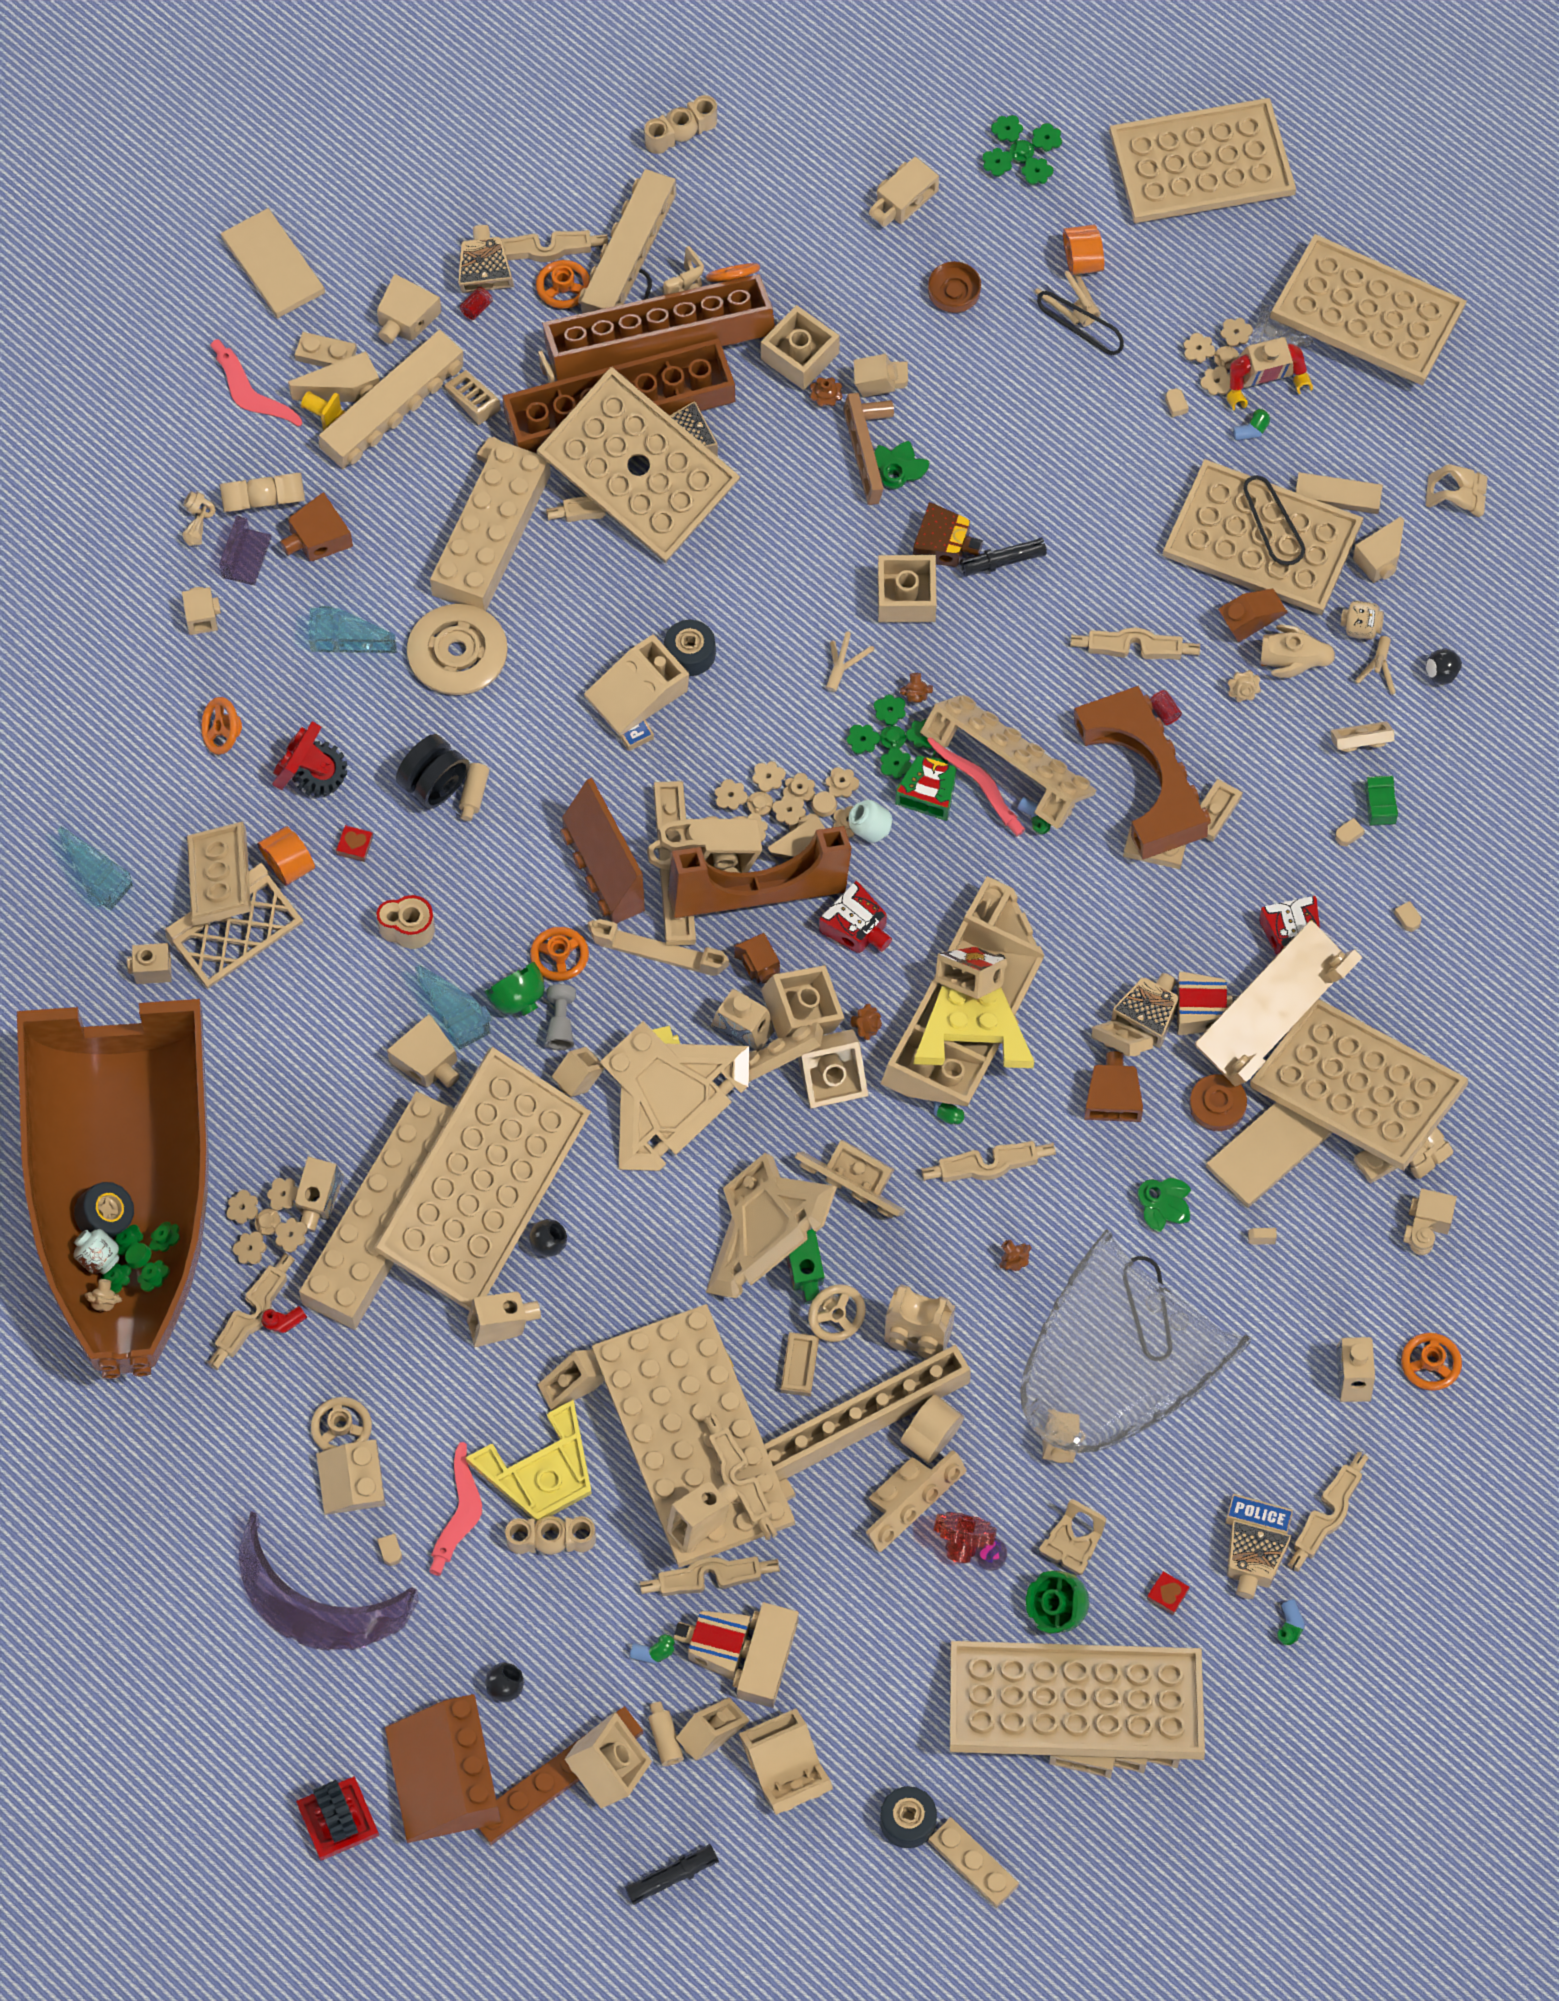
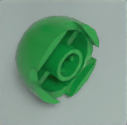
[484,962,545,1017]
[1025,1571,1090,1634]

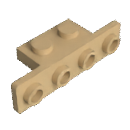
[794,1140,906,1218]
[866,1450,966,1552]

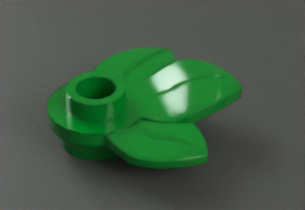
[874,441,930,489]
[1137,1178,1191,1233]

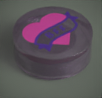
[976,1538,1007,1571]

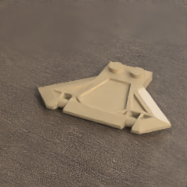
[600,1021,749,1171]
[706,1153,837,1299]

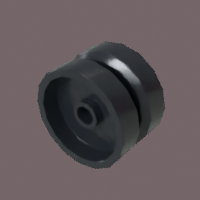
[396,734,470,809]

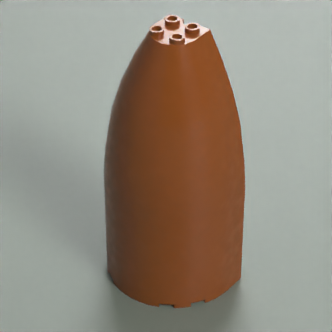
[17,999,209,1379]

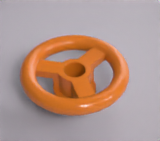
[536,260,590,309]
[706,263,760,282]
[201,697,242,755]
[530,927,589,981]
[1401,1333,1462,1391]

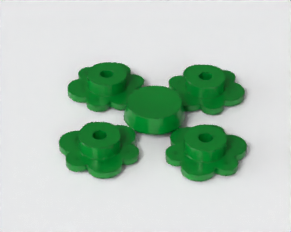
[982,115,1062,185]
[846,694,933,779]
[101,1222,180,1294]

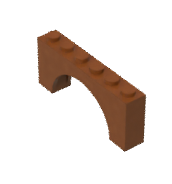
[1074,685,1211,860]
[668,826,852,918]

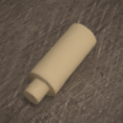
[459,763,490,821]
[648,1701,684,1766]

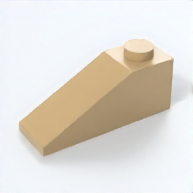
[288,351,380,402]

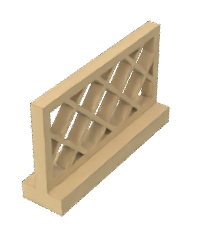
[165,863,303,989]

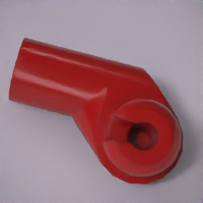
[261,1306,307,1333]

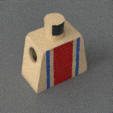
[1177,972,1238,1035]
[674,1611,751,1680]

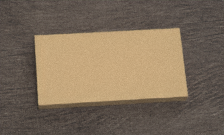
[221,208,325,319]
[187,821,251,926]
[1206,1102,1333,1208]

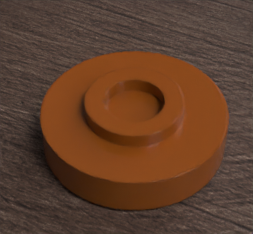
[928,261,981,313]
[1189,1074,1247,1131]

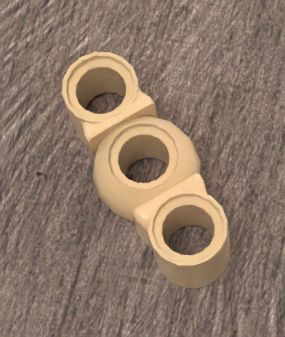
[644,95,717,154]
[219,472,305,512]
[505,1515,596,1555]

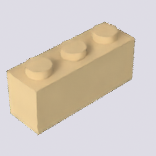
[733,1602,799,1708]

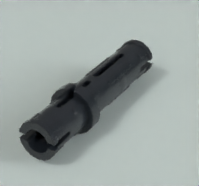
[960,537,1047,577]
[625,1844,719,1905]

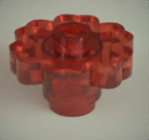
[933,1512,997,1563]

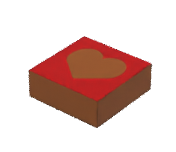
[336,825,374,862]
[1147,1571,1190,1615]

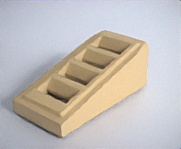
[444,370,501,425]

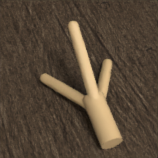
[826,631,874,692]
[1355,636,1396,695]

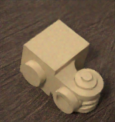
[1403,1188,1457,1255]

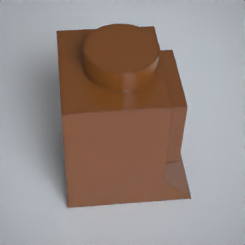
[734,933,780,984]

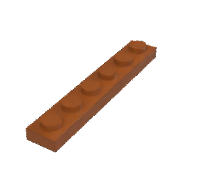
[478,1706,644,1846]

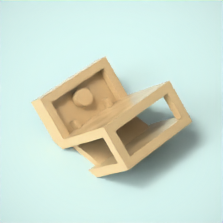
[739,1708,833,1815]

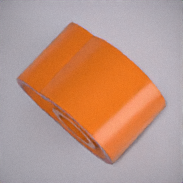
[1063,224,1104,275]
[257,826,315,886]

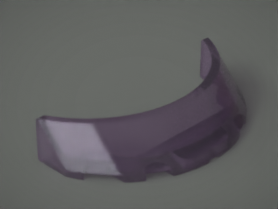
[239,1511,419,1651]

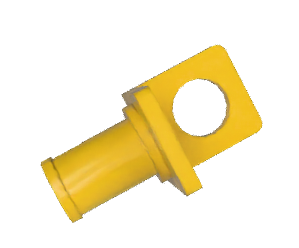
[301,391,345,431]

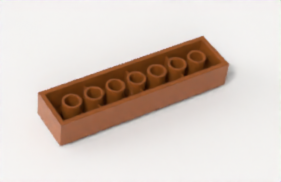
[542,274,775,381]
[502,338,735,454]

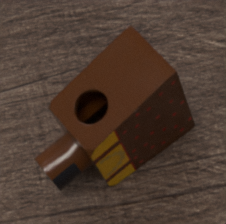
[913,502,983,567]

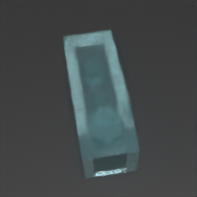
[308,606,397,653]
[58,826,133,911]
[415,965,492,1050]

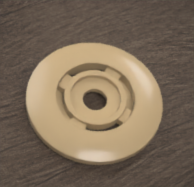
[407,604,508,695]

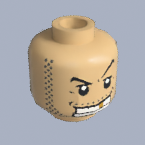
[1341,601,1384,640]

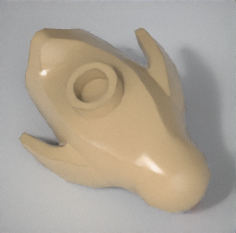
[1261,624,1335,678]

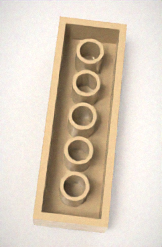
[430,440,551,611]

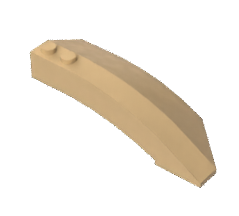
[881,876,1045,1107]

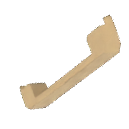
[588,919,729,976]

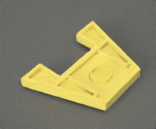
[914,986,1035,1068]
[465,1399,592,1522]

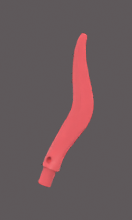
[210,339,303,426]
[927,737,1025,837]
[429,1442,482,1576]

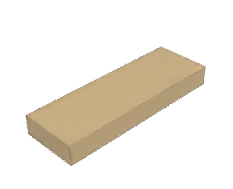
[1295,472,1383,514]

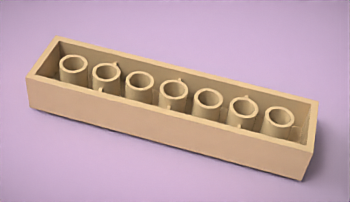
[299,1091,454,1330]

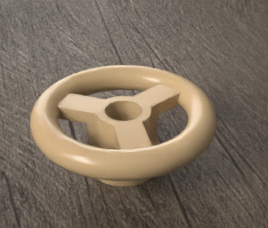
[808,1284,866,1342]
[311,1397,372,1451]

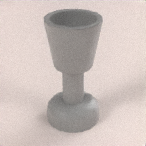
[545,984,576,1050]

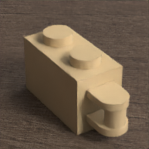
[869,156,939,227]

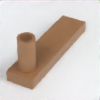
[843,393,894,505]

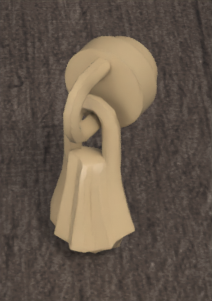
[182,491,216,546]

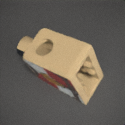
[935,946,1007,999]

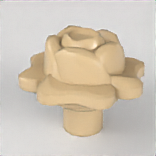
[1228,670,1261,702]
[85,1279,122,1311]

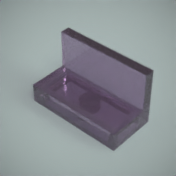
[219,516,272,586]

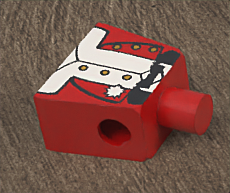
[819,881,892,953]
[1259,896,1320,956]

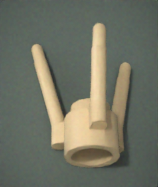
[1035,271,1101,327]

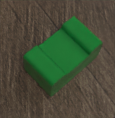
[1365,775,1398,826]

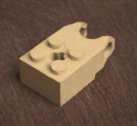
[647,816,762,873]
[884,1284,955,1359]

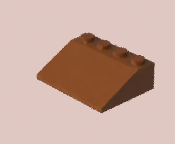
[560,778,645,924]
[385,1694,501,1843]

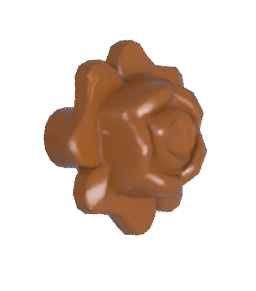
[810,377,842,406]
[900,672,933,703]
[850,1004,882,1040]
[999,1240,1032,1271]

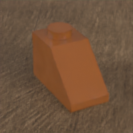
[1218,588,1288,642]

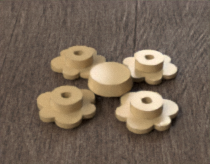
[1183,318,1253,395]
[715,761,806,842]
[783,767,859,838]
[226,1178,307,1264]

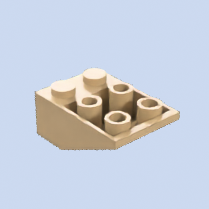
[584,634,689,736]

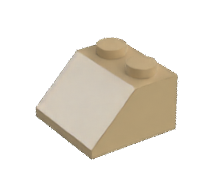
[798,1029,868,1109]
[316,1439,386,1515]
[565,1712,652,1809]

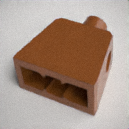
[280,492,353,561]
[1084,1051,1143,1122]

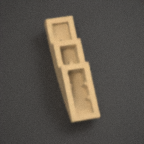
[1049,1755,1180,1778]

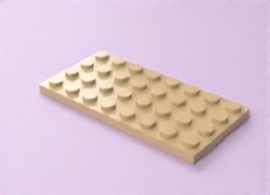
[373,1047,591,1311]
[592,1304,795,1568]
[950,1641,1205,1760]

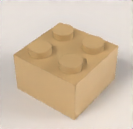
[760,305,840,390]
[878,555,937,622]
[761,965,845,1039]

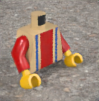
[1226,337,1313,410]

